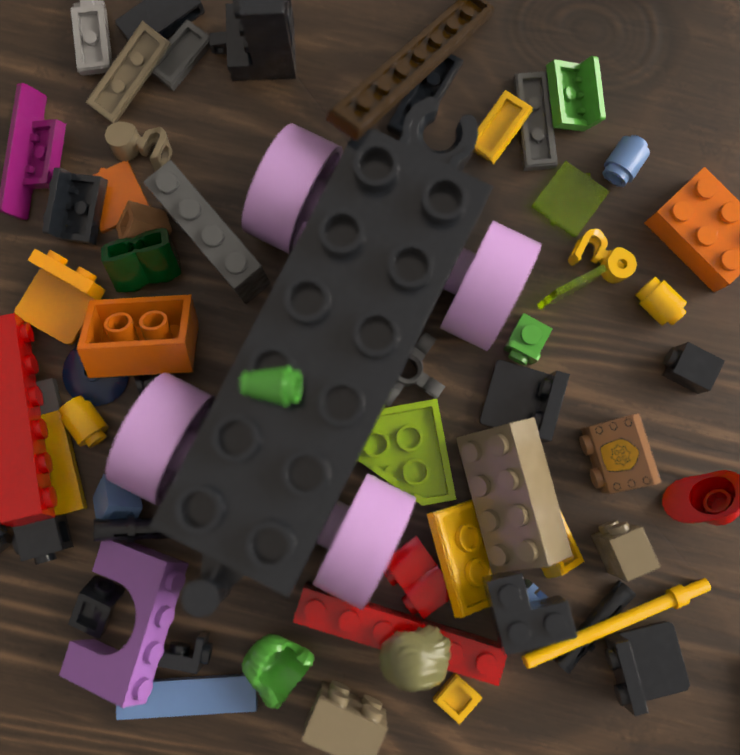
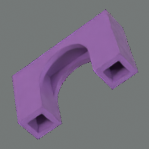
[59,540,189,708]

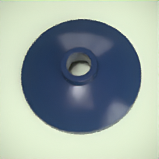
[62,346,130,406]

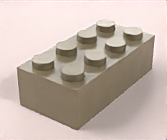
[456,417,573,573]

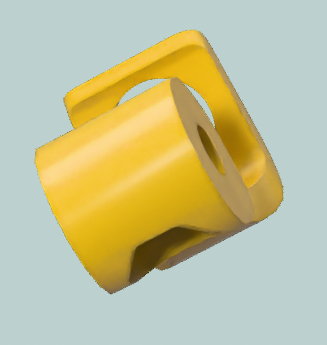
[568,229,637,284]

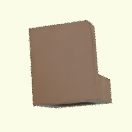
[116,200,172,239]

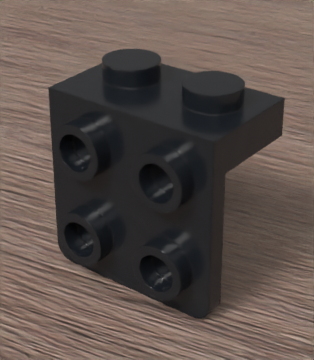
[604,621,690,717]

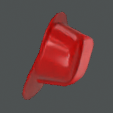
[662,470,740,526]

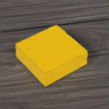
[433,673,482,725]

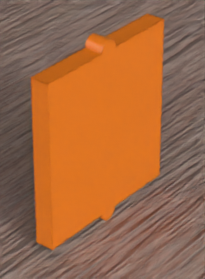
[92,161,149,233]

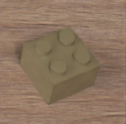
[301,680,388,755]

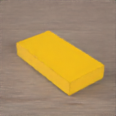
[473,90,533,165]

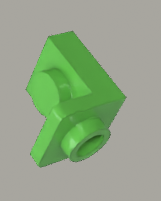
[503,313,553,366]

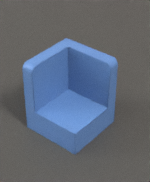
[93,474,143,519]

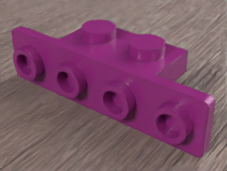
[0,83,66,220]

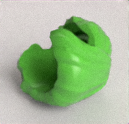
[242,634,315,709]

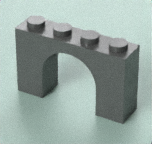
[143,160,271,305]

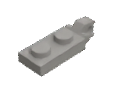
[71,0,112,76]

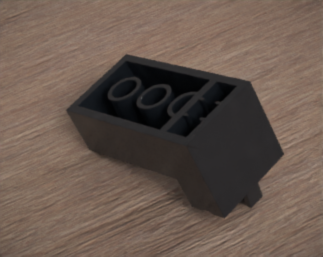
[209,0,296,81]

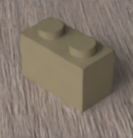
[591,519,660,582]

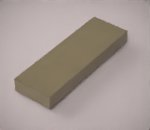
[85,21,172,123]

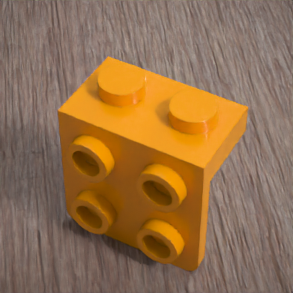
[15,249,106,345]

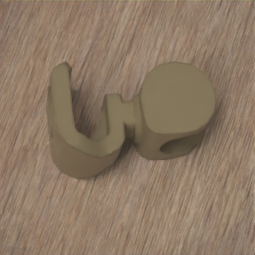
[105,121,172,172]

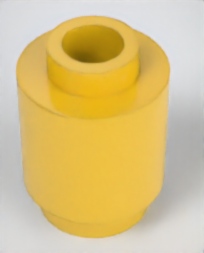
[635,276,687,326]
[58,396,109,448]

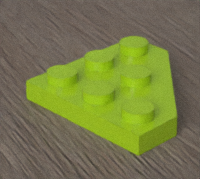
[358,399,456,506]

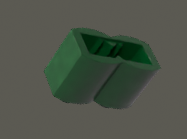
[101,228,182,292]

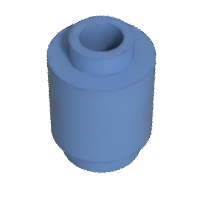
[602,135,650,187]

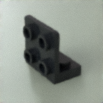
[479,360,570,443]

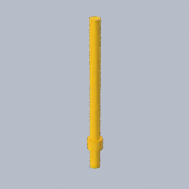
[522,578,711,669]

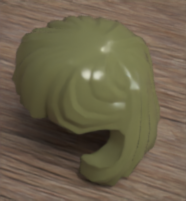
[379,625,451,692]

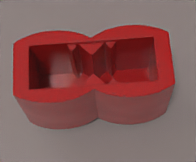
[383,535,450,619]

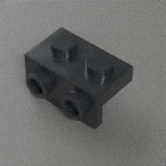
[42,167,108,245]

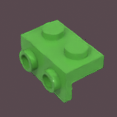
[546,56,606,131]

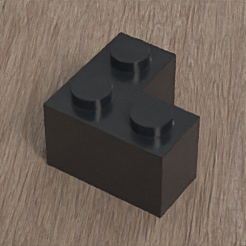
[482,570,578,656]

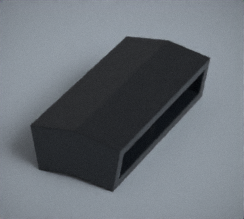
[115,0,205,41]

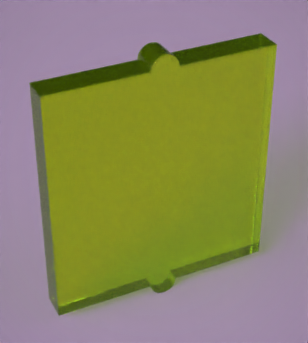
[532,161,610,238]
[537,264,607,310]

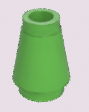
[240,366,302,406]

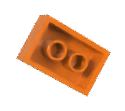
[645,166,740,293]
[77,294,199,378]

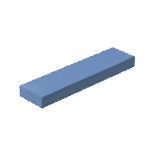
[116,674,258,720]

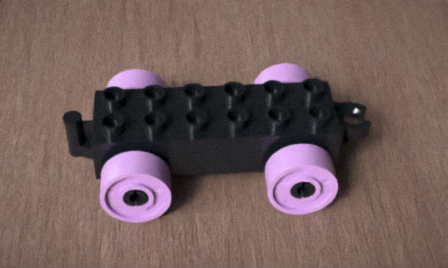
[106,97,541,618]

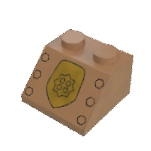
[579,413,661,494]

